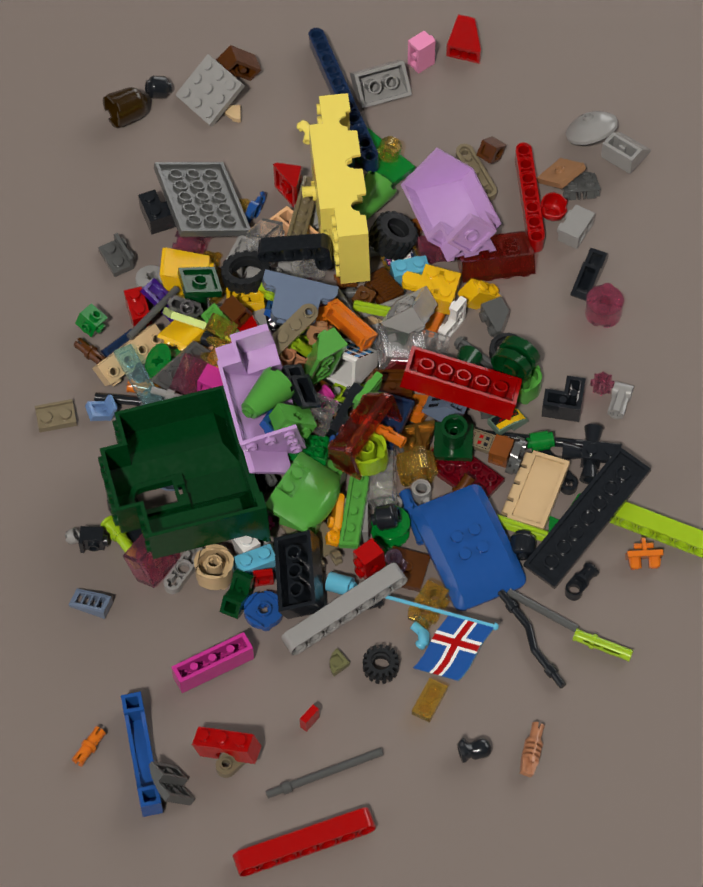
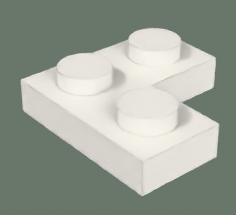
[438,296,467,345]

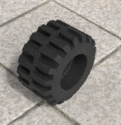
[368,211,418,260]

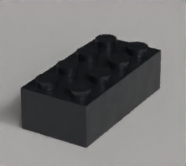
[274,530,324,619]

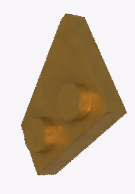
[401,420,435,461]

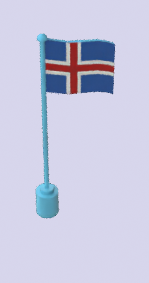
[325,571,499,681]

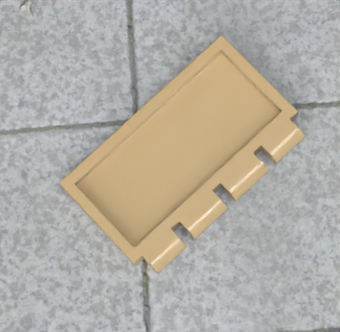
[501,450,570,530]

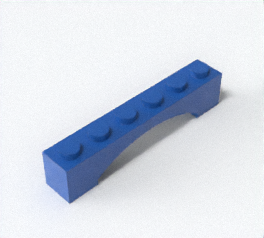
[121,692,163,817]

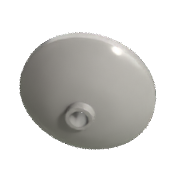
[566,111,618,145]

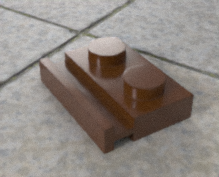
[373,369,412,397]

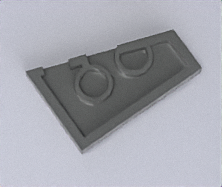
[150,341,211,395]

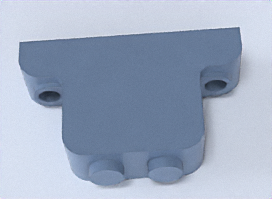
[262,269,339,329]

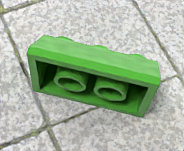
[304,327,348,385]

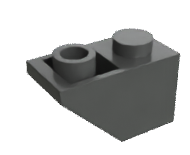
[479,296,509,337]

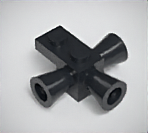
[562,424,622,484]

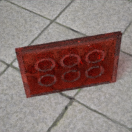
[456,231,536,283]

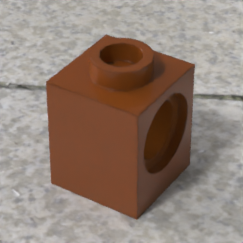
[488,434,515,468]

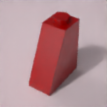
[446,14,481,64]

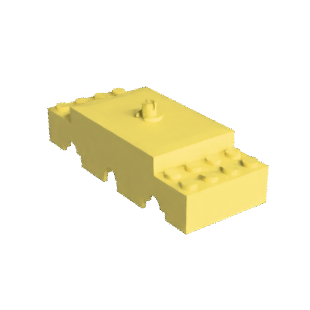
[302,93,370,284]

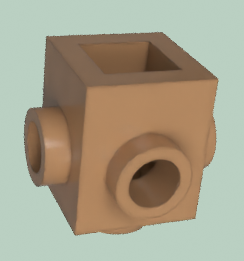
[307,321,335,345]

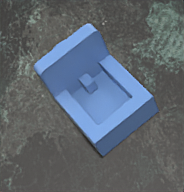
[85,395,117,421]

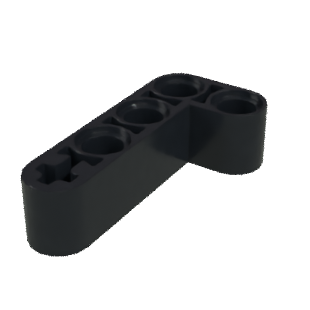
[258,233,332,271]

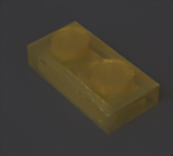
[412,678,448,722]

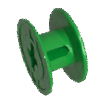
[145,343,181,379]
[371,506,410,549]

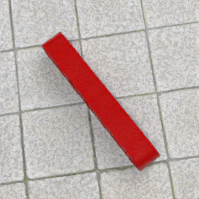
[515,142,545,253]
[232,808,376,877]

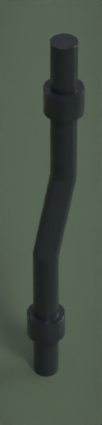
[498,589,566,689]

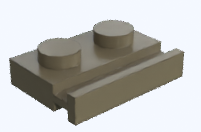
[35,399,77,433]

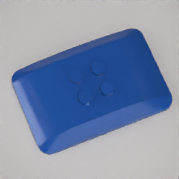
[411,484,526,611]

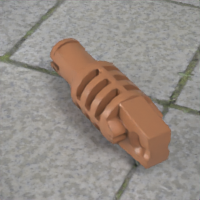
[520,722,545,777]

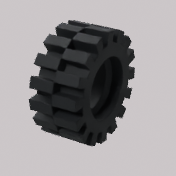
[363,644,399,684]

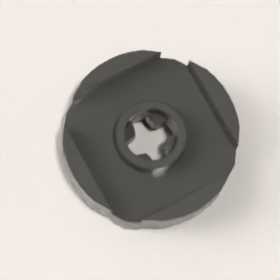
[505,436,527,475]

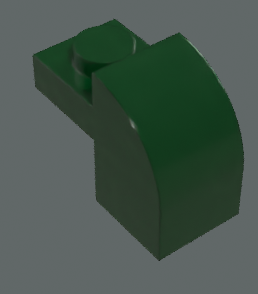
[219,569,254,619]

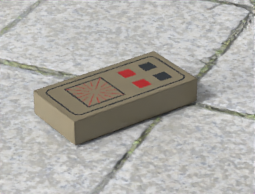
[472,428,496,454]

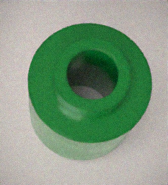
[526,431,555,452]

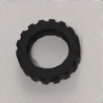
[221,250,271,294]

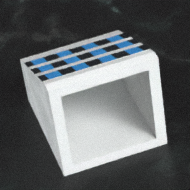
[325,338,378,387]

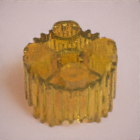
[396,446,438,487]

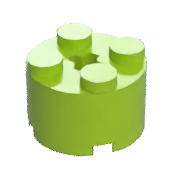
[347,430,389,476]

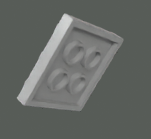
[175,54,245,127]

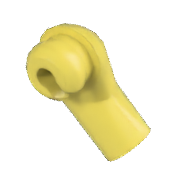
[296,120,310,145]

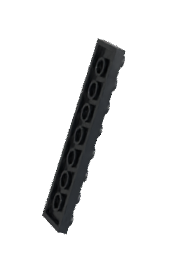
[523,447,651,589]

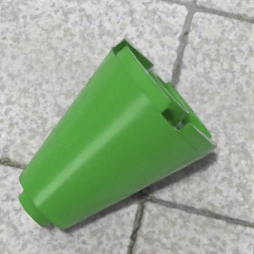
[352,171,397,220]
[241,367,294,419]

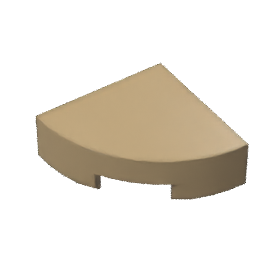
[224,105,241,123]

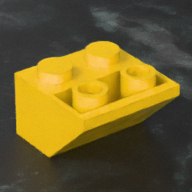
[158,320,214,351]

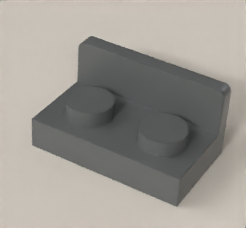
[98,233,135,277]

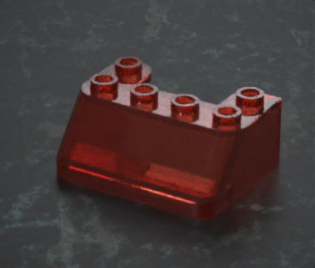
[328,392,402,480]

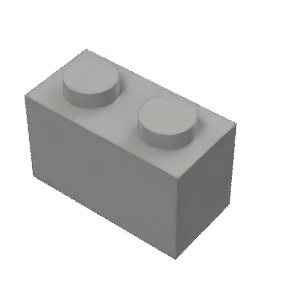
[557,205,595,249]

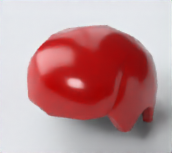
[540,192,567,221]

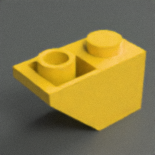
[457,278,501,310]

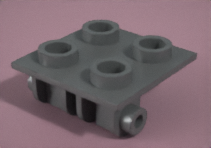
[563,172,601,201]

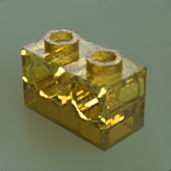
[408,579,450,630]

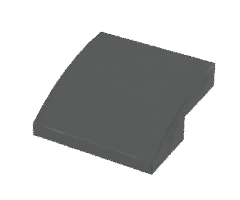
[149,761,195,805]

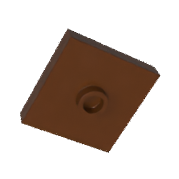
[387,546,430,592]

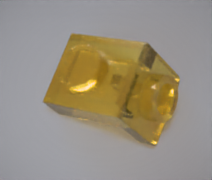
[205,313,238,341]

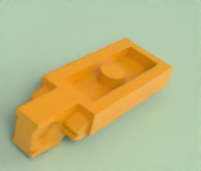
[325,493,345,547]

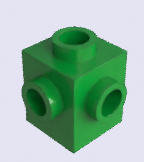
[75,303,108,338]

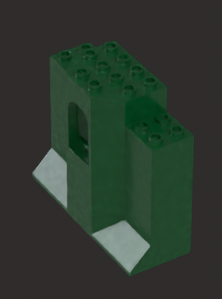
[98,385,271,559]

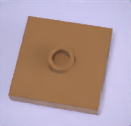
[536,158,586,189]

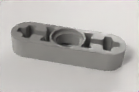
[164,547,203,594]

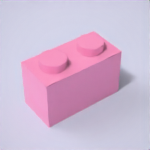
[408,30,436,74]

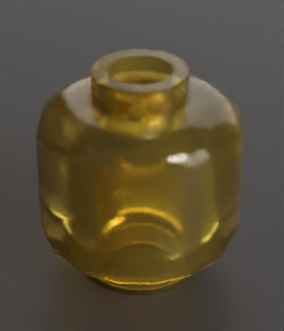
[377,136,402,163]

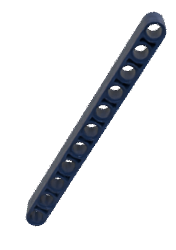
[308,28,379,172]

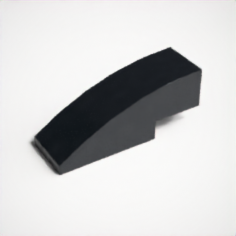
[570,247,608,302]
[281,364,321,409]

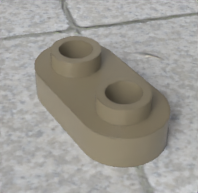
[216,753,246,778]

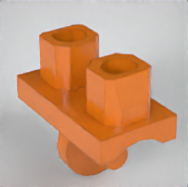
[625,537,663,570]

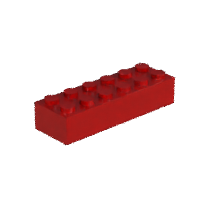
[400,345,522,420]

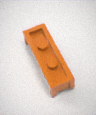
[321,298,378,351]

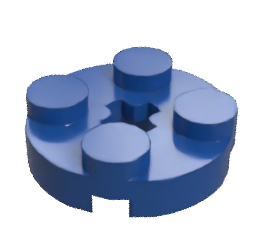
[244,591,283,631]

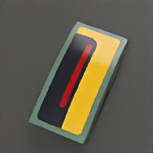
[487,407,529,435]

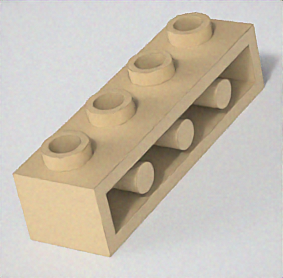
[92,323,164,386]

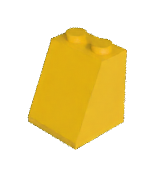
[160,247,216,296]

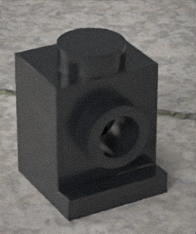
[79,526,109,553]

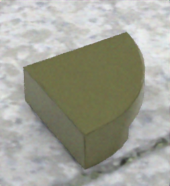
[330,649,350,676]

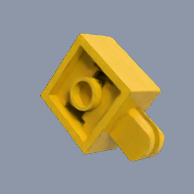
[401,264,461,315]

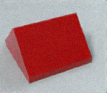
[273,163,302,208]

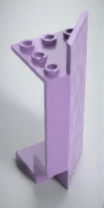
[401,148,502,262]
[215,323,306,475]

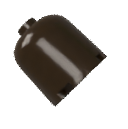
[103,87,148,128]

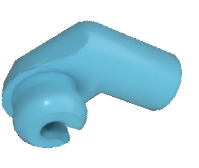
[410,621,430,650]

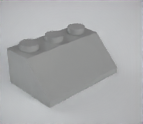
[350,60,412,108]
[381,286,438,334]

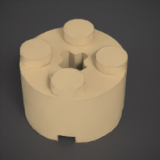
[194,544,235,590]

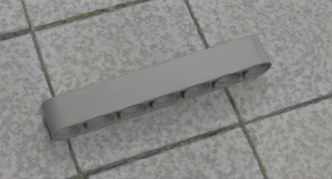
[281,563,407,655]

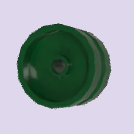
[491,335,540,383]

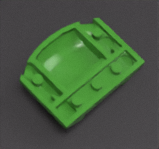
[265,451,341,532]

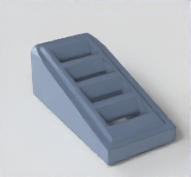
[68,588,113,619]

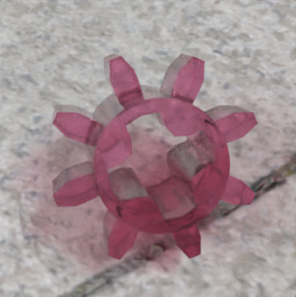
[590,371,614,396]

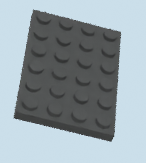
[154,162,251,237]

